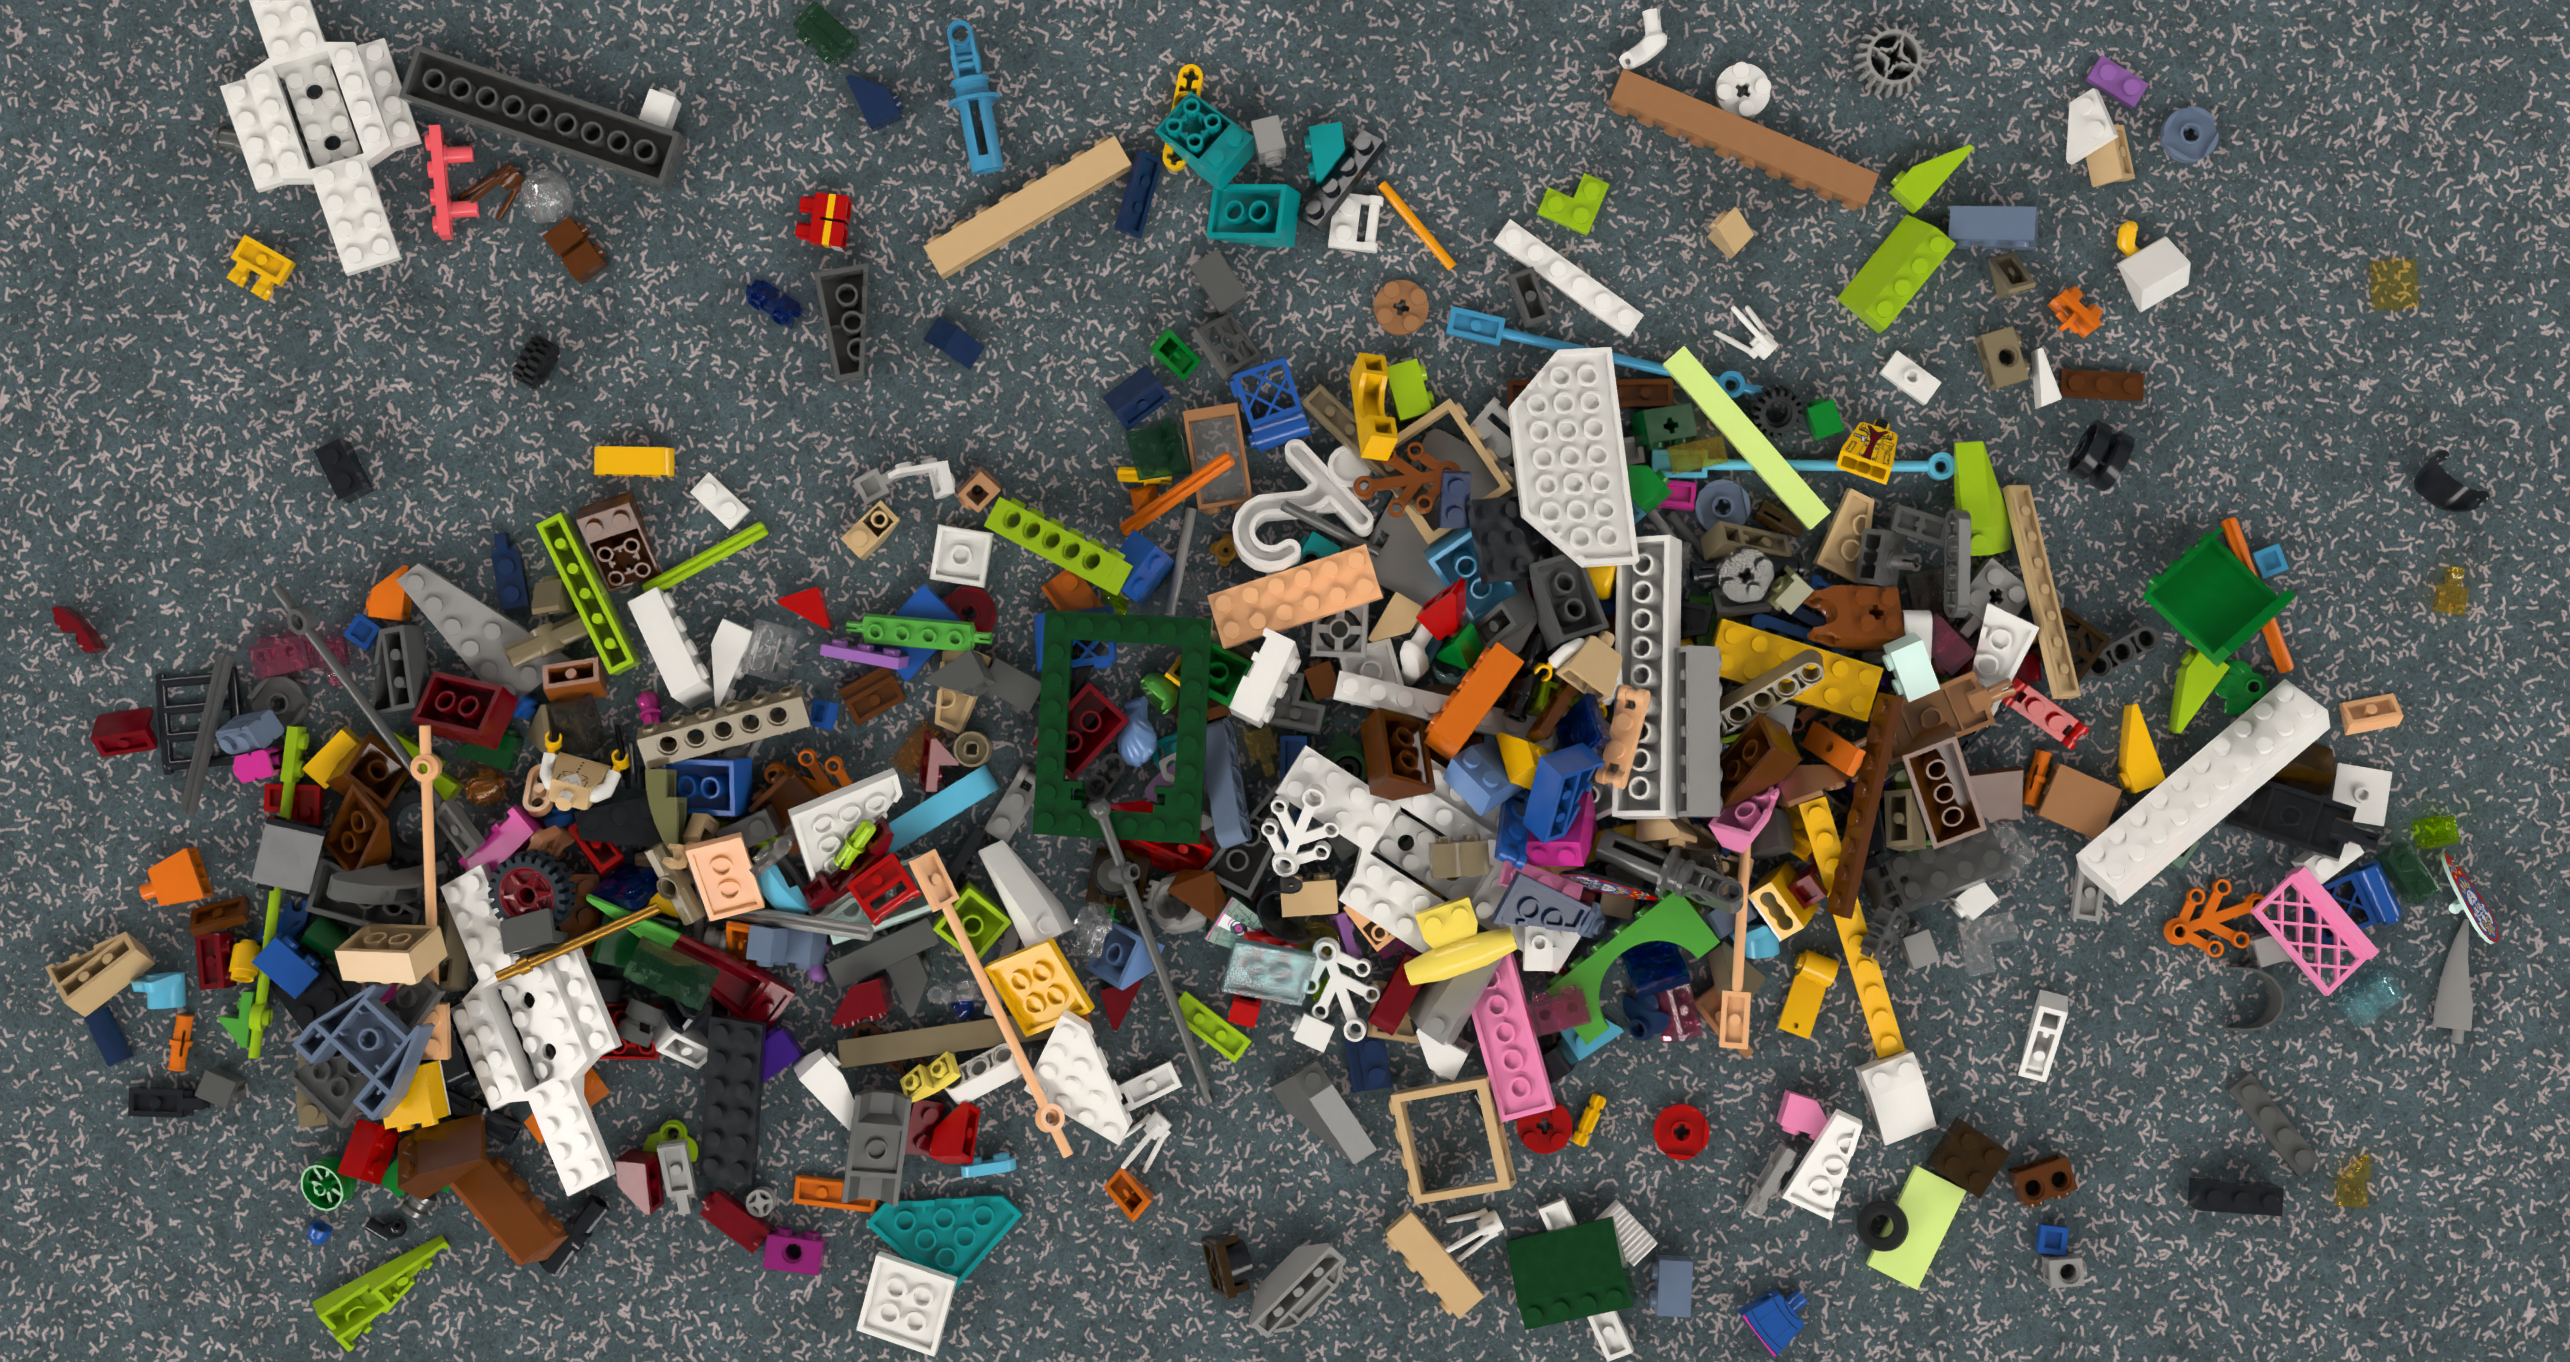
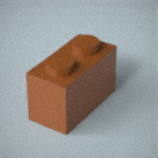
[542,657,608,705]

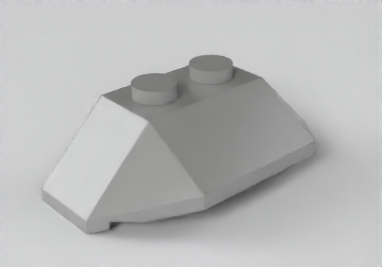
[1249,1243,1347,1338]

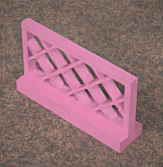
[2250,866,2380,996]

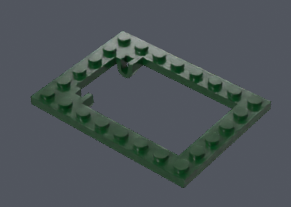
[1032,610,1213,844]

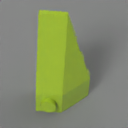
[1954,441,2011,556]

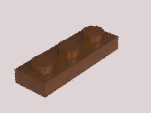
[2059,369,2144,402]

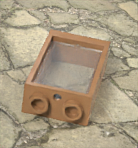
[1183,402,1253,516]

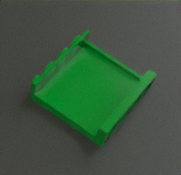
[2142,527,2296,667]

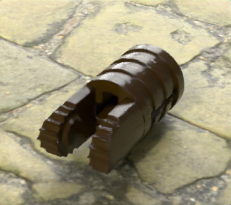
[1753,498,1804,538]

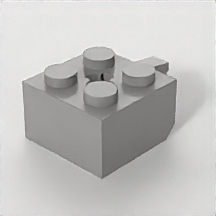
[1956,558,2029,639]

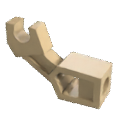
[662,813,720,869]

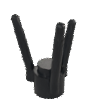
[614,725,654,789]

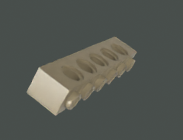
[636,686,811,769]

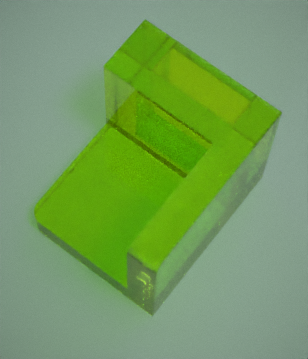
[2411,814,2460,850]

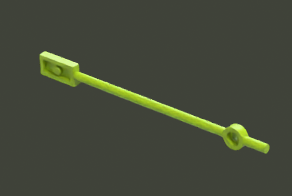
[248,726,309,1059]

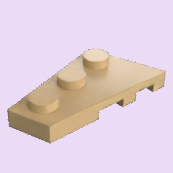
[1813,488,1875,586]
[935,650,994,735]

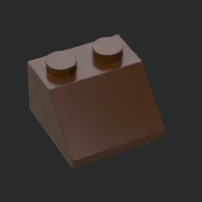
[325,733,409,811]

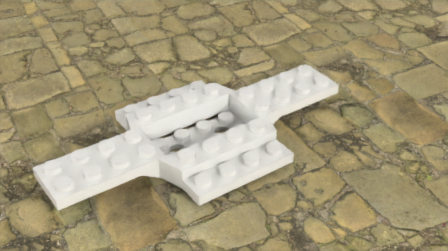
[220,0,422,276]
[1275,745,1581,973]
[440,863,622,1196]

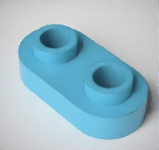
[960,1152,1017,1178]

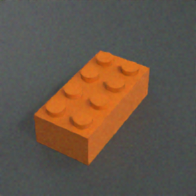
[1424,642,1524,761]

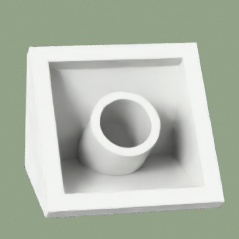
[2117,236,2191,312]

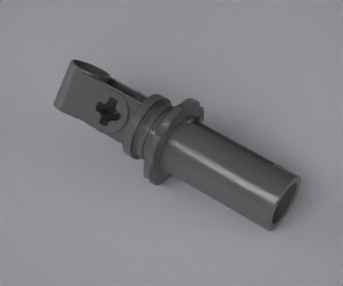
[1595,829,1744,914]

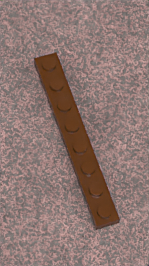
[1826,692,1904,919]

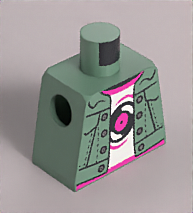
[1203,888,1266,952]

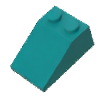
[1206,184,1301,248]

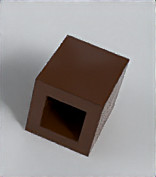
[1304,658,1337,702]

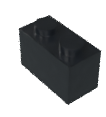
[314,438,374,503]

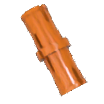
[2023,749,2053,807]
[167,1013,195,1071]

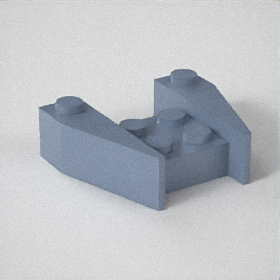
[292,983,435,1121]

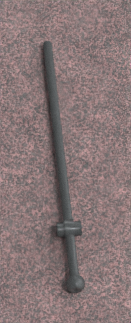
[1089,798,1215,1104]

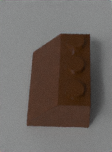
[1360,707,1436,801]

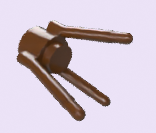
[458,162,525,221]

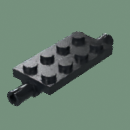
[2225,780,2381,862]

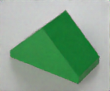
[1150,328,1201,381]
[1434,623,1484,670]

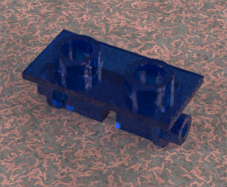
[746,279,803,329]

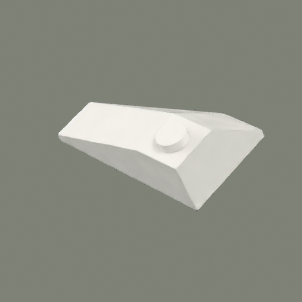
[978,840,1074,948]

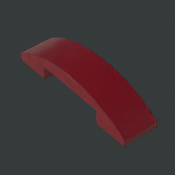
[802,816,894,909]

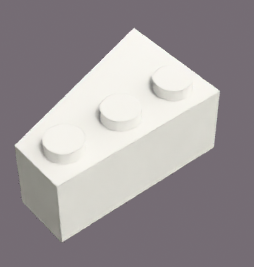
[1229,627,1301,728]

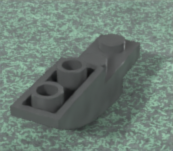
[326,861,448,905]

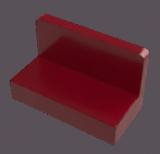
[90,707,158,757]

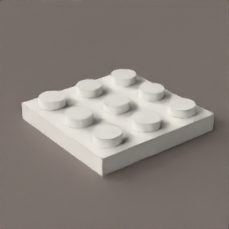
[856,1251,958,1357]

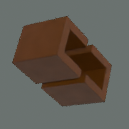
[543,216,609,284]

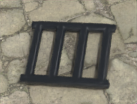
[155,667,245,775]

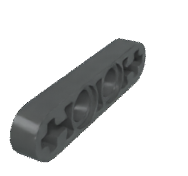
[1944,509,1971,618]

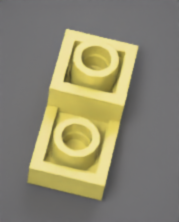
[900,1051,961,1103]

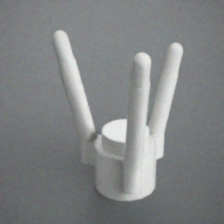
[1713,305,1779,360]
[1121,1111,1172,1173]
[1445,1207,1504,1262]

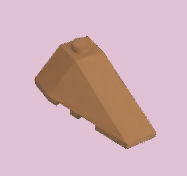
[1776,764,1889,807]

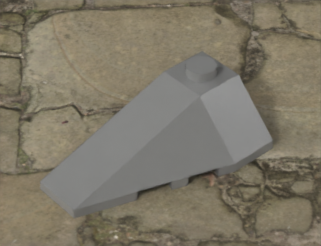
[1407,957,1503,1046]

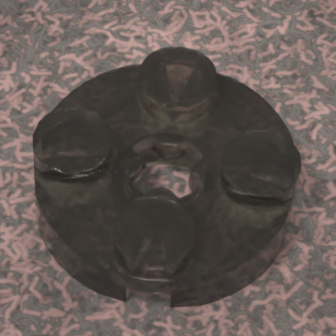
[1716,546,1774,602]

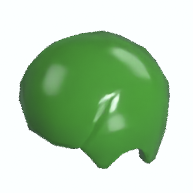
[1140,672,1178,715]

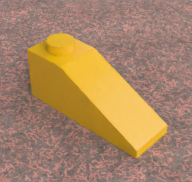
[2117,703,2166,793]

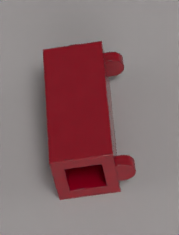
[699,1187,774,1254]

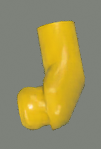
[2117,221,2140,257]

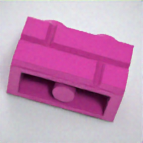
[233,744,285,783]

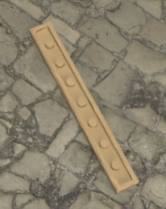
[2002,485,2081,699]

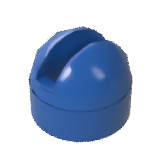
[307,1220,333,1245]

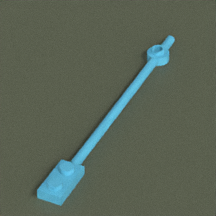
[1651,450,1954,481]

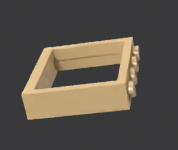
[1390,398,1514,547]
[1389,1074,1517,1204]

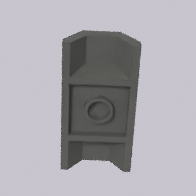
[841,1089,912,1206]

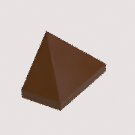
[1167,869,1227,922]

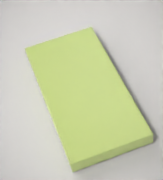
[1866,1165,1966,1290]

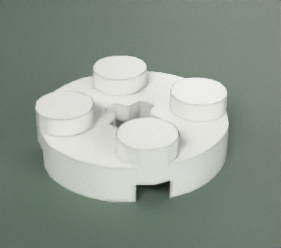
[1715,62,1771,119]

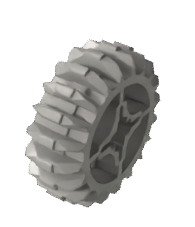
[1853,22,1930,98]

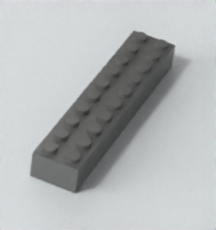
[399,45,688,192]

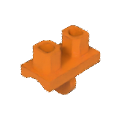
[2047,286,2103,339]

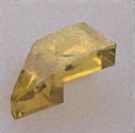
[2335,1154,2371,1208]

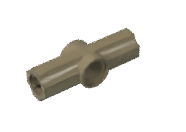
[503,612,590,669]
[644,841,706,926]

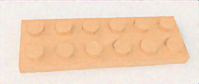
[1207,544,1383,649]

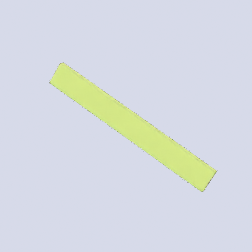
[1662,346,1831,531]

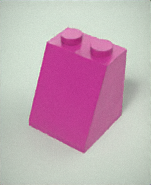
[1526,788,1598,866]

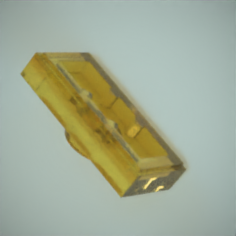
[1667,435,1728,475]

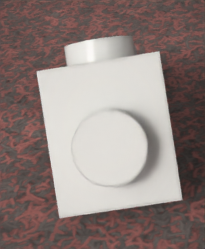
[888,458,955,499]

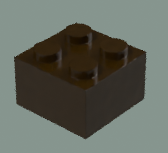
[1926,1117,2011,1199]

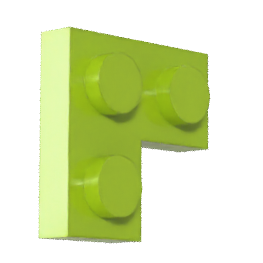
[1537,173,1610,236]

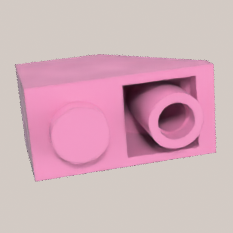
[1776,1089,1828,1141]

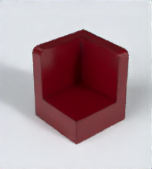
[1787,862,1829,910]

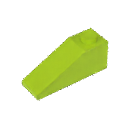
[1888,144,1974,214]
[2168,648,2230,734]

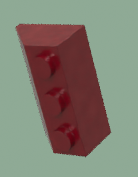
[1032,682,1130,780]

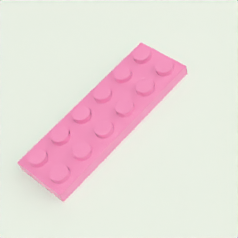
[1471,952,1556,1122]

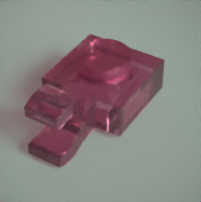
[316,637,350,688]

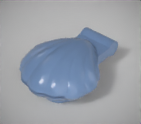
[1117,696,1157,767]

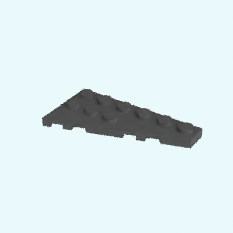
[286,975,446,1128]

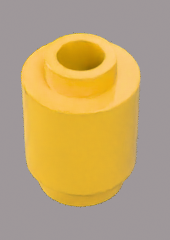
[229,939,262,983]

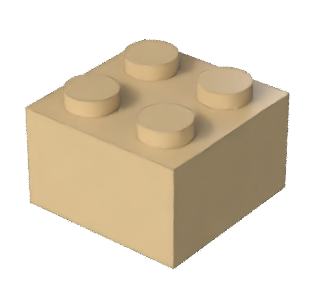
[1281,872,1338,917]

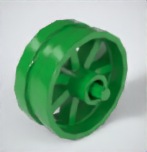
[300,1156,356,1211]

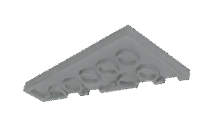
[396,563,573,699]

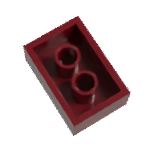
[410,671,519,750]

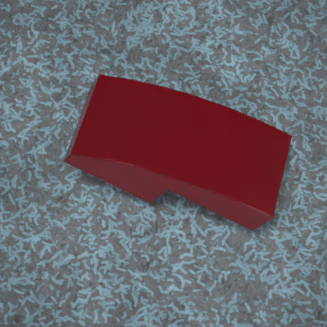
[51,606,107,654]

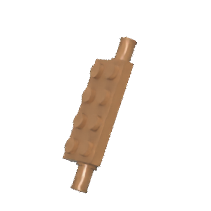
[1851,671,2016,766]

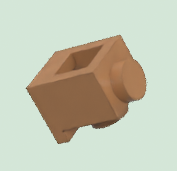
[958,465,1001,513]

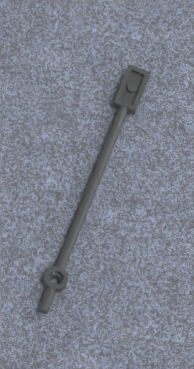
[272,585,486,860]

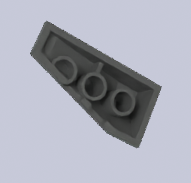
[1271,1057,1377,1165]

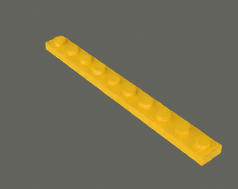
[1798,793,1906,1058]

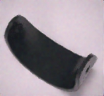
[2414,450,2490,512]
[1257,875,1311,943]

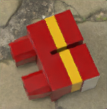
[795,192,853,252]

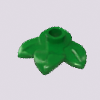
[2213,660,2268,715]

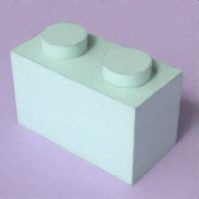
[1882,632,1940,702]

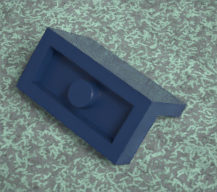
[1103,366,1171,431]

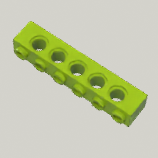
[984,497,1133,596]

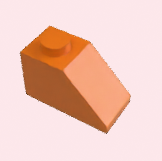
[366,565,413,622]

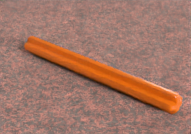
[2221,517,2294,673]

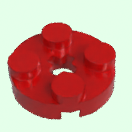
[1516,1099,1572,1154]
[1653,1103,1710,1160]

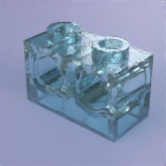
[2334,970,2408,1028]

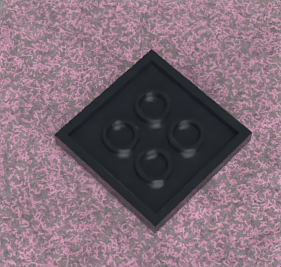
[1466,496,1553,585]

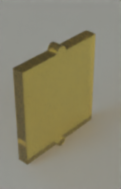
[2369,258,2419,312]

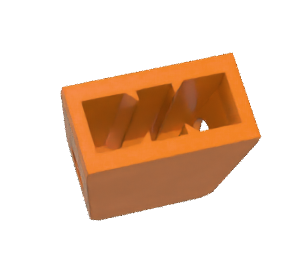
[139,847,214,906]

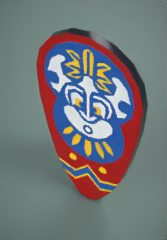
[1559,864,1658,900]

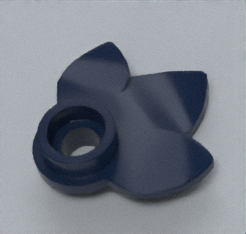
[1623,989,1670,1040]

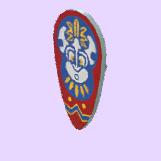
[2441,853,2499,944]

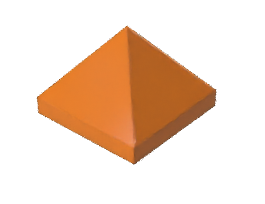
[1129,484,1159,513]

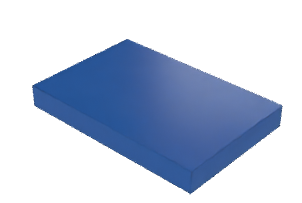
[869,584,962,682]

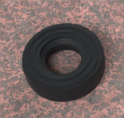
[1857,1200,1909,1252]

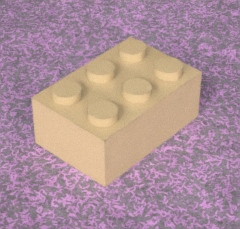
[334,923,448,985]

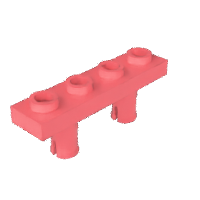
[425,125,479,241]

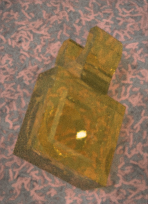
[2432,566,2469,616]
[1243,726,1278,777]

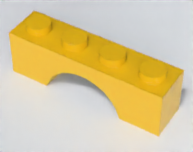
[1349,352,1398,461]

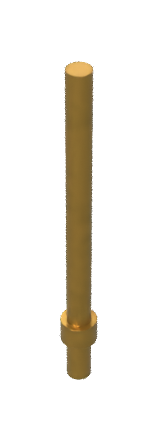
[495,902,661,983]

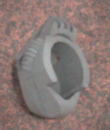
[1142,872,1207,935]

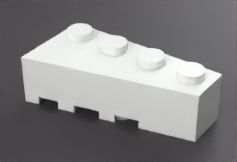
[627,587,714,709]

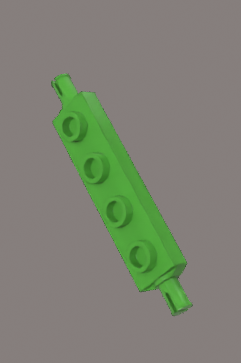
[846,613,993,652]

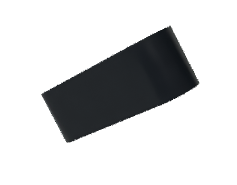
[434,1006,477,1089]

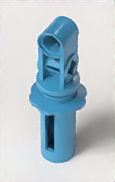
[947,20,1004,175]

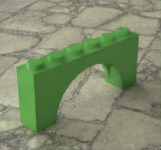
[1545,890,1720,1045]

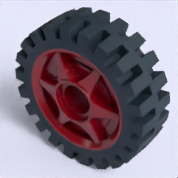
[488,849,577,928]

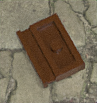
[838,667,907,726]

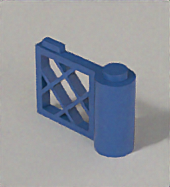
[1229,356,1311,453]
[1034,606,1117,673]
[2303,861,2403,945]

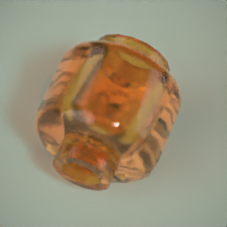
[463,768,508,808]

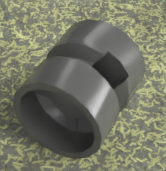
[616,998,664,1048]

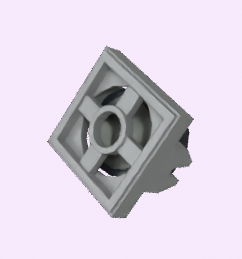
[1311,603,1369,659]

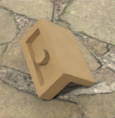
[2086,124,2135,187]

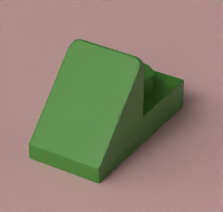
[218,989,257,1048]

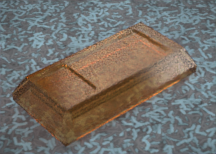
[889,719,945,779]

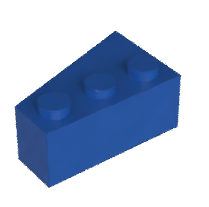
[1522,743,1605,844]

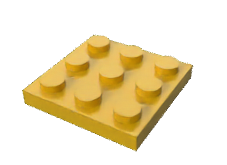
[984,937,1095,1037]

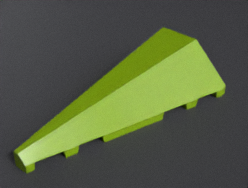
[312,1234,450,1352]

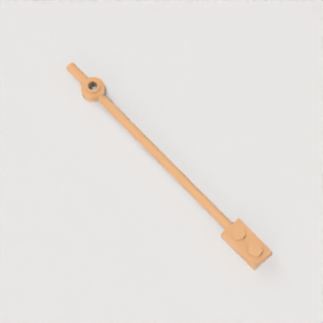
[1719,720,1753,1049]
[410,725,452,1060]
[909,849,1073,1158]

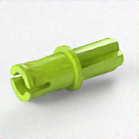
[834,820,876,870]

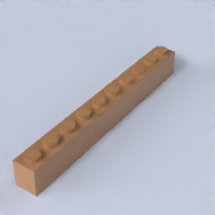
[1608,69,1879,211]

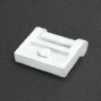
[1328,193,1384,253]
[1462,397,1514,465]

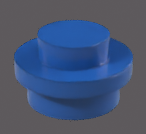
[513,695,539,720]

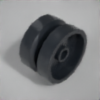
[2067,420,2135,491]

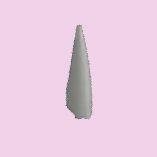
[2432,919,2473,1044]

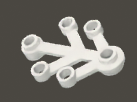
[1261,784,1341,877]
[1302,937,1381,1042]

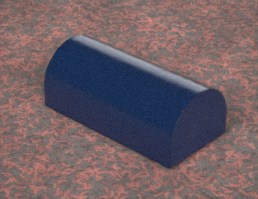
[84,1007,134,1067]

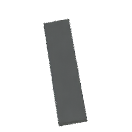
[826,916,940,990]

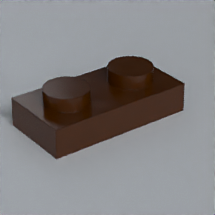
[189,895,250,937]

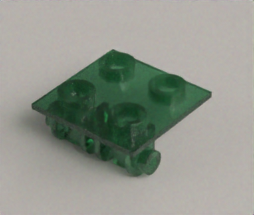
[1125,418,1192,481]

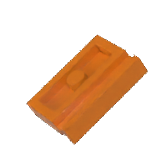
[1041,569,1104,611]

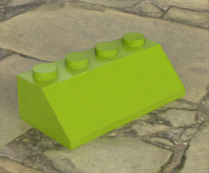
[1837,214,1956,334]

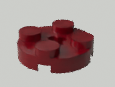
[944,586,997,633]

